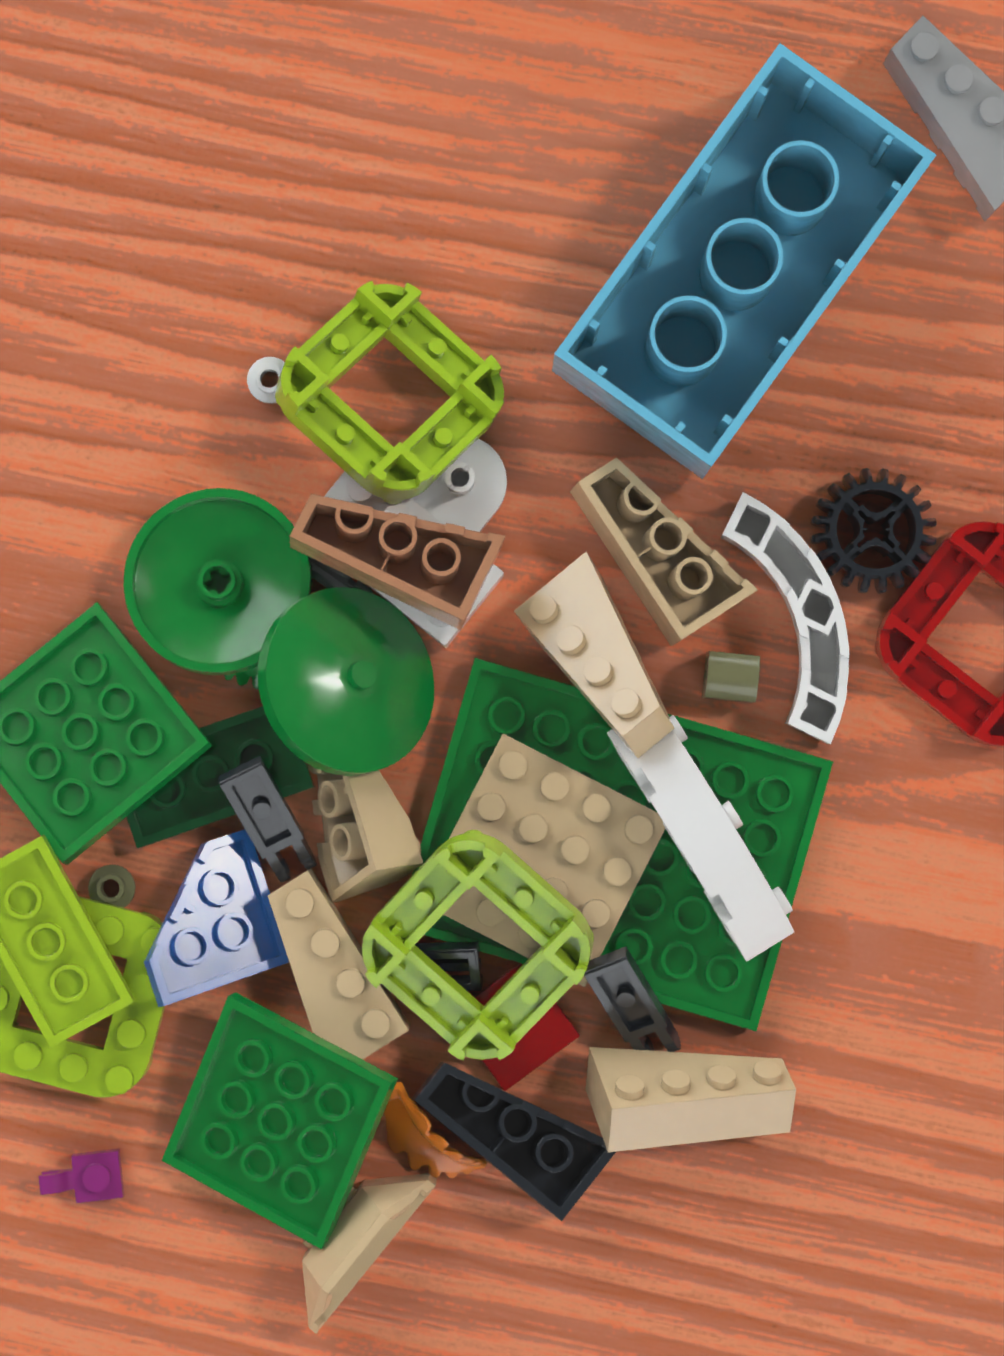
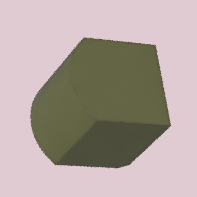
[702,651,760,703]

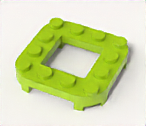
[275,281,504,505]
[362,830,594,1060]
[0,896,165,1098]

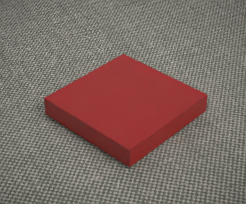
[474,963,580,1091]

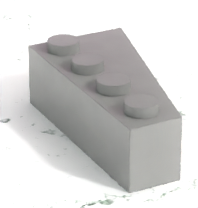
[883,16,1004,222]

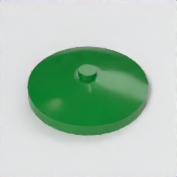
[123,488,312,675]
[258,587,434,776]

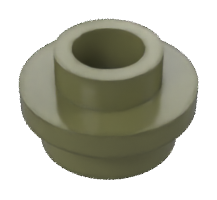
[88,864,136,908]

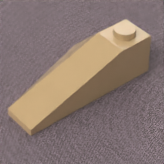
[308,764,423,902]

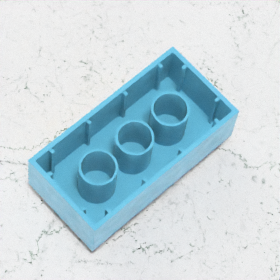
[552,43,936,479]

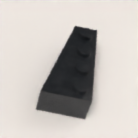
[411,1062,616,1221]

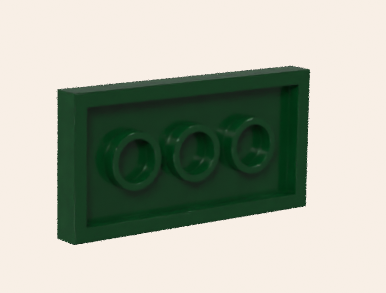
[126,706,315,849]

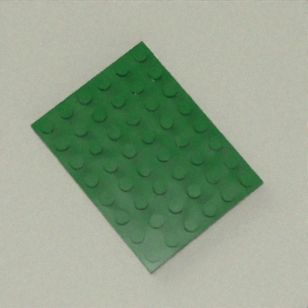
[411,658,833,1031]

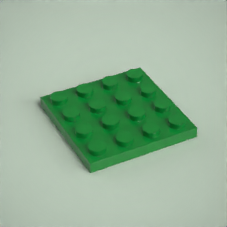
[0,602,213,865]
[162,992,398,1249]

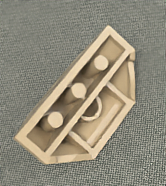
[302,1173,437,1333]

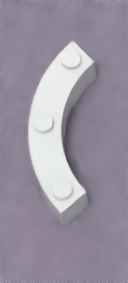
[721,492,849,744]
[607,715,795,962]

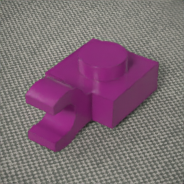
[39,1148,125,1203]

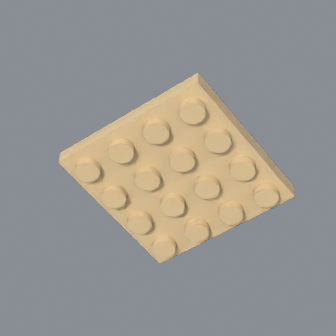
[443,734,665,987]

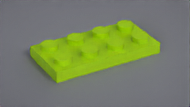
[0,835,136,1048]

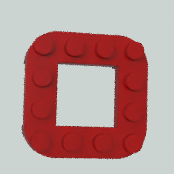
[875,521,1004,746]

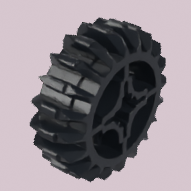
[810,468,937,594]

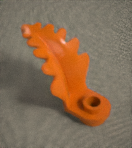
[384,1082,487,1178]

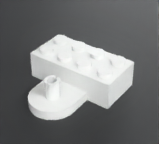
[324,439,507,648]

